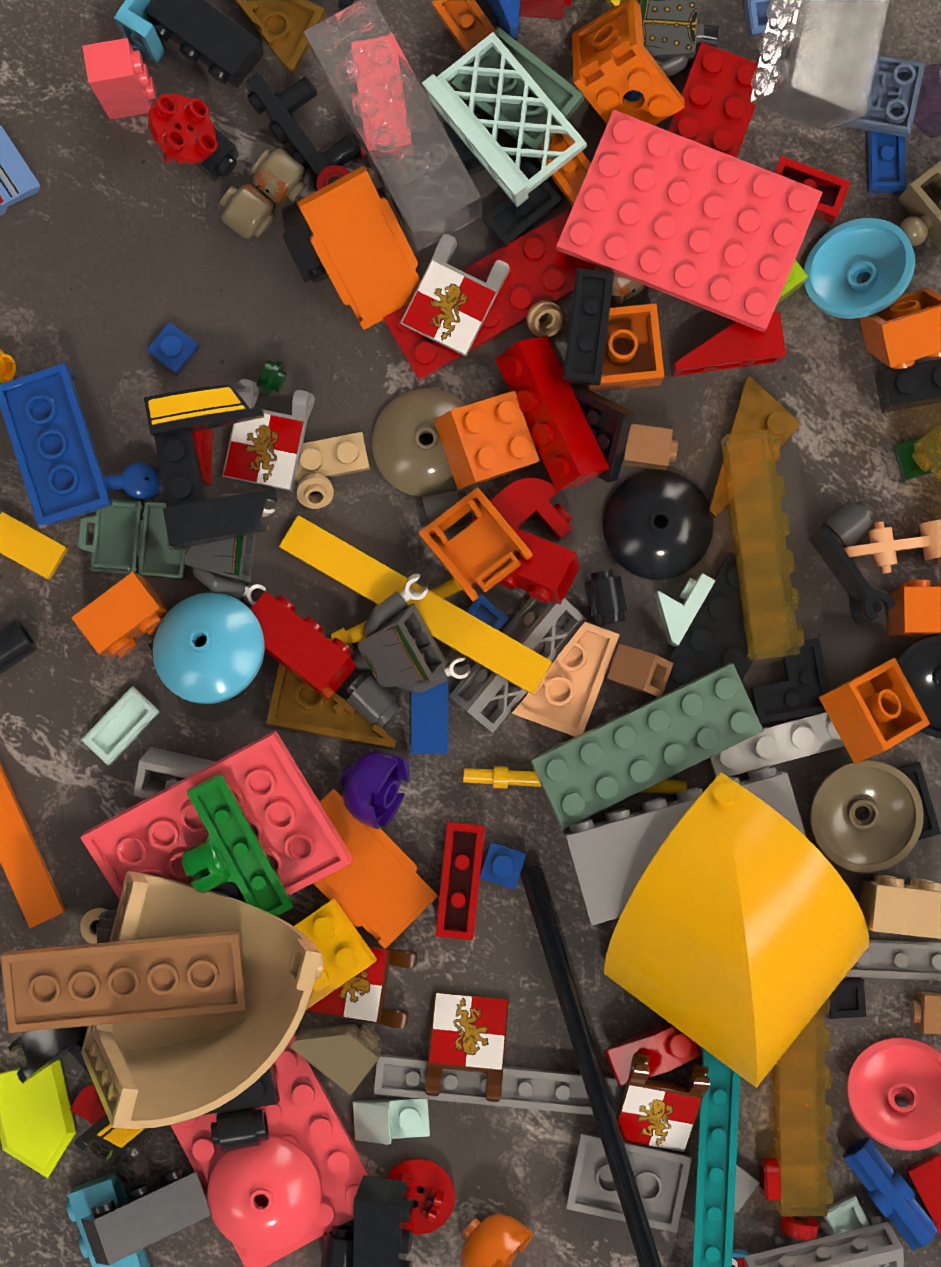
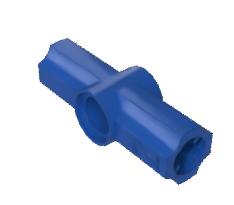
[842,1137,938,1250]

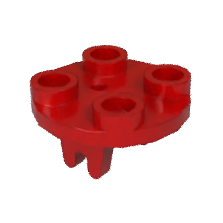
[148,93,218,164]
[385,1157,455,1235]

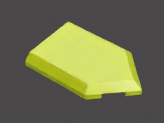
[0,1058,77,1178]

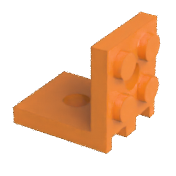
[572,0,685,126]

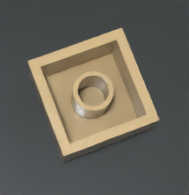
[859,874,941,939]

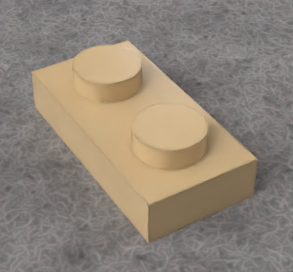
[296,432,370,484]

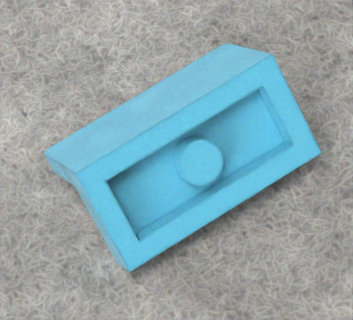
[114,0,165,64]

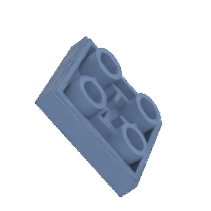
[837,51,925,138]

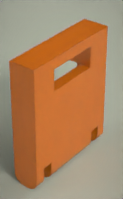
[418,487,533,602]

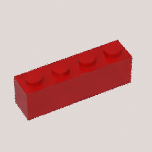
[495,336,610,491]

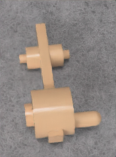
[843,519,941,574]

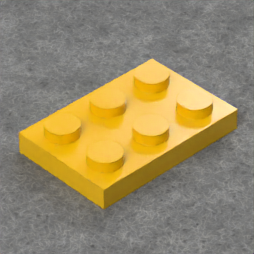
[294,898,377,1010]

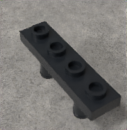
[246,72,361,191]

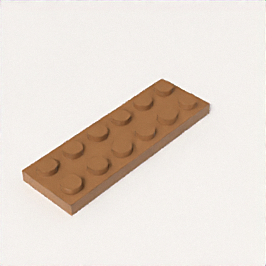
[0,930,247,1033]

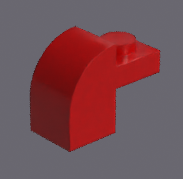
[490,478,572,542]

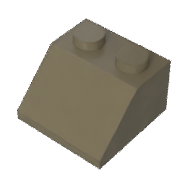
[290,1023,383,1095]

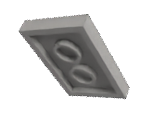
[565,1131,692,1233]

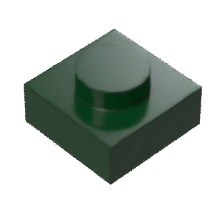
[893,435,941,482]

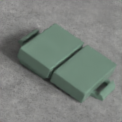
[78,499,186,579]

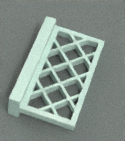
[422,32,587,207]

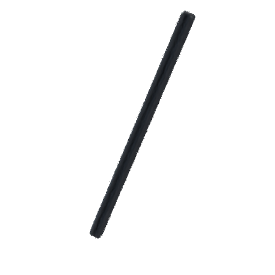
[520,866,662,1267]

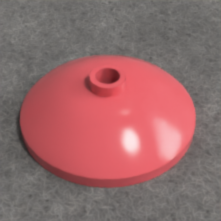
[847,1038,941,1151]
[207,1136,322,1252]

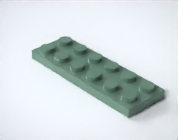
[529,663,764,829]

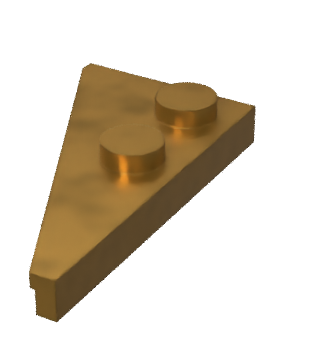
[234,0,326,75]
[709,376,801,519]
[266,663,396,751]

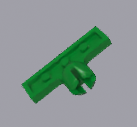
[181,772,293,916]

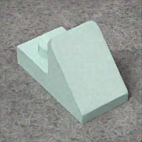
[654,573,715,647]
[353,1097,430,1145]

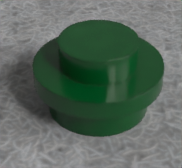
[256,360,288,396]

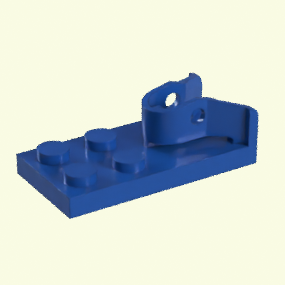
[0,363,113,529]

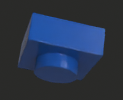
[147,322,200,375]
[466,595,509,631]
[480,842,526,889]

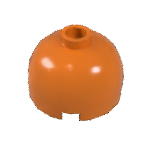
[461,1214,534,1267]

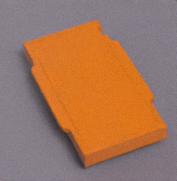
[296,166,421,330]
[313,788,439,949]

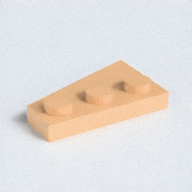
[511,622,620,737]

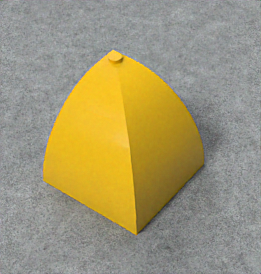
[604,773,869,1088]

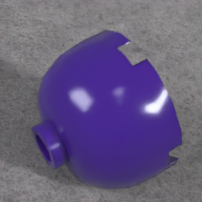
[340,752,410,829]

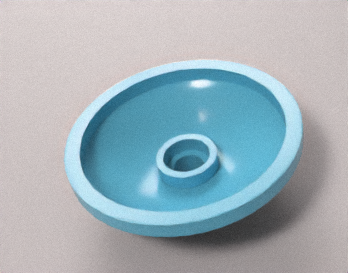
[804,218,915,319]
[153,592,265,704]

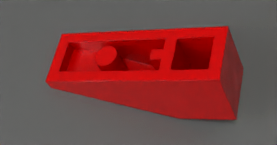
[671,311,786,377]

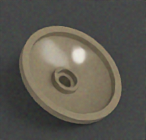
[372,388,466,498]
[810,760,924,873]

